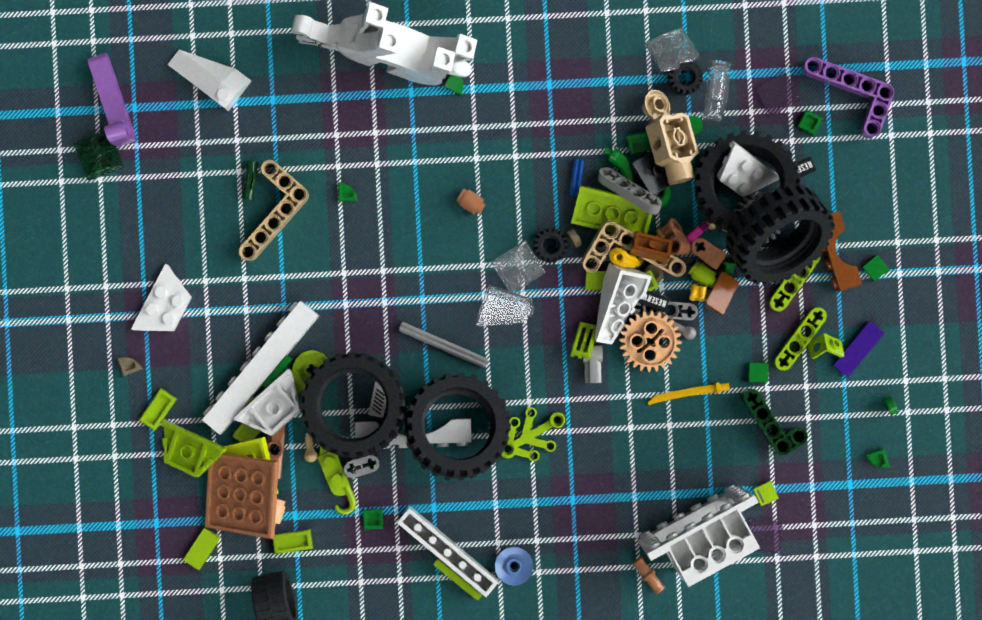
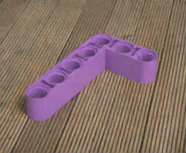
[88,53,137,147]
[802,57,894,139]

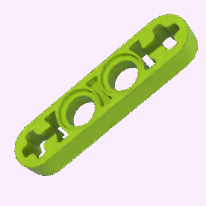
[769,256,821,311]
[774,307,827,371]

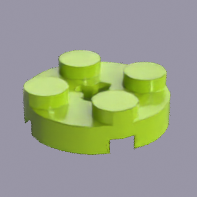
[292,350,327,384]

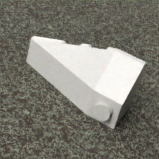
[168,50,251,111]
[594,262,652,344]

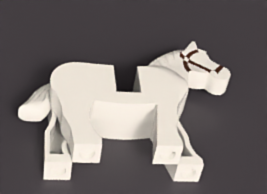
[291,2,477,85]

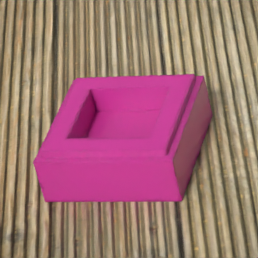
[687,221,710,243]

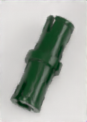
[242,161,259,200]

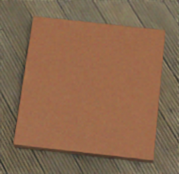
[205,453,279,539]

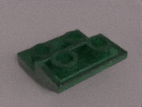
[74,131,124,181]

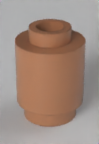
[456,188,486,215]

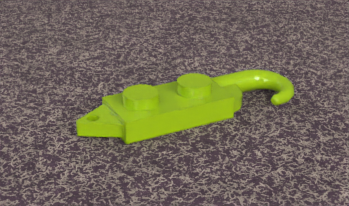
[317,446,356,515]

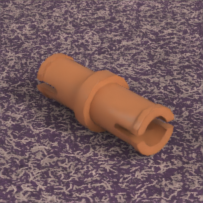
[632,556,665,594]

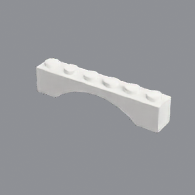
[355,418,472,449]

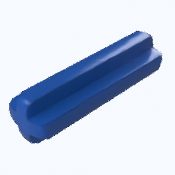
[569,159,584,197]

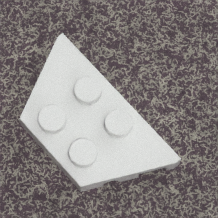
[717,141,779,197]
[131,264,192,331]
[234,369,301,436]

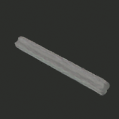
[399,322,488,368]

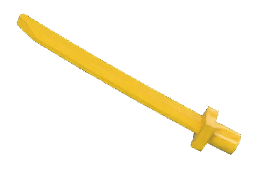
[648,382,730,405]

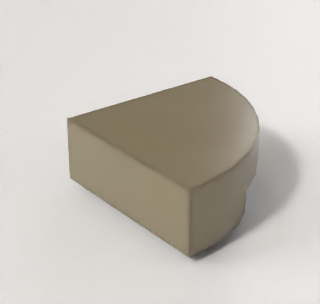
[117,357,143,376]

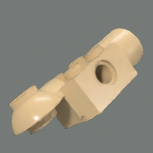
[642,90,699,185]

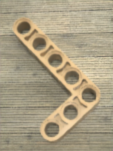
[239,160,309,261]
[581,220,686,277]

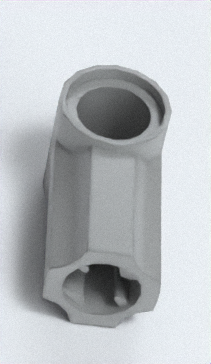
[583,345,603,383]

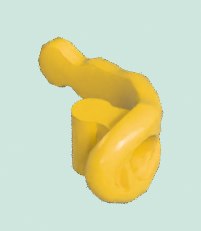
[609,248,644,268]
[689,283,711,302]

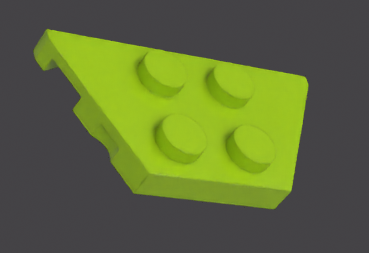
[161,420,227,477]

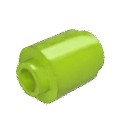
[688,261,718,287]

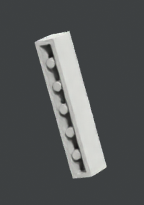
[397,506,499,597]

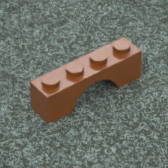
[822,211,862,292]

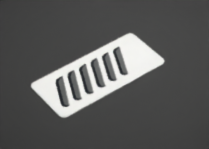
[368,382,386,418]

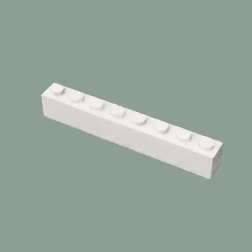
[202,301,319,435]

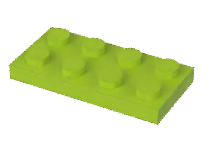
[571,185,652,237]

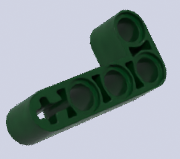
[741,388,808,455]

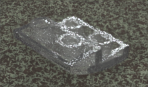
[646,28,699,72]
[491,240,546,295]

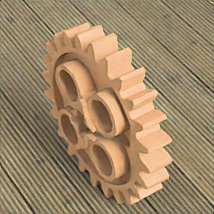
[619,309,682,372]

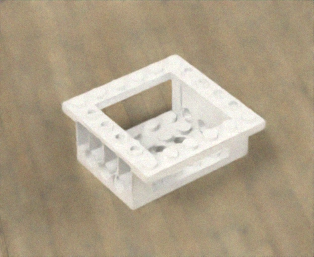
[637,485,760,587]

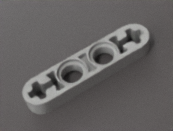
[597,167,662,214]
[629,301,698,320]

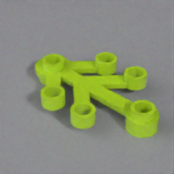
[501,407,565,462]

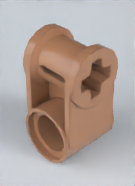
[656,218,690,255]
[690,238,727,271]

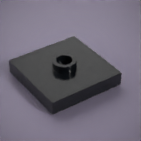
[630,152,671,195]

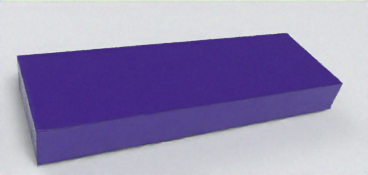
[833,321,884,377]

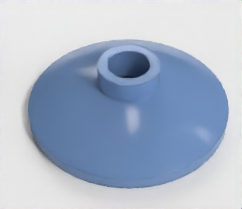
[495,547,533,586]

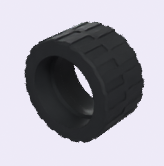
[251,570,298,620]

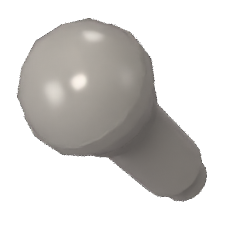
[671,322,696,340]

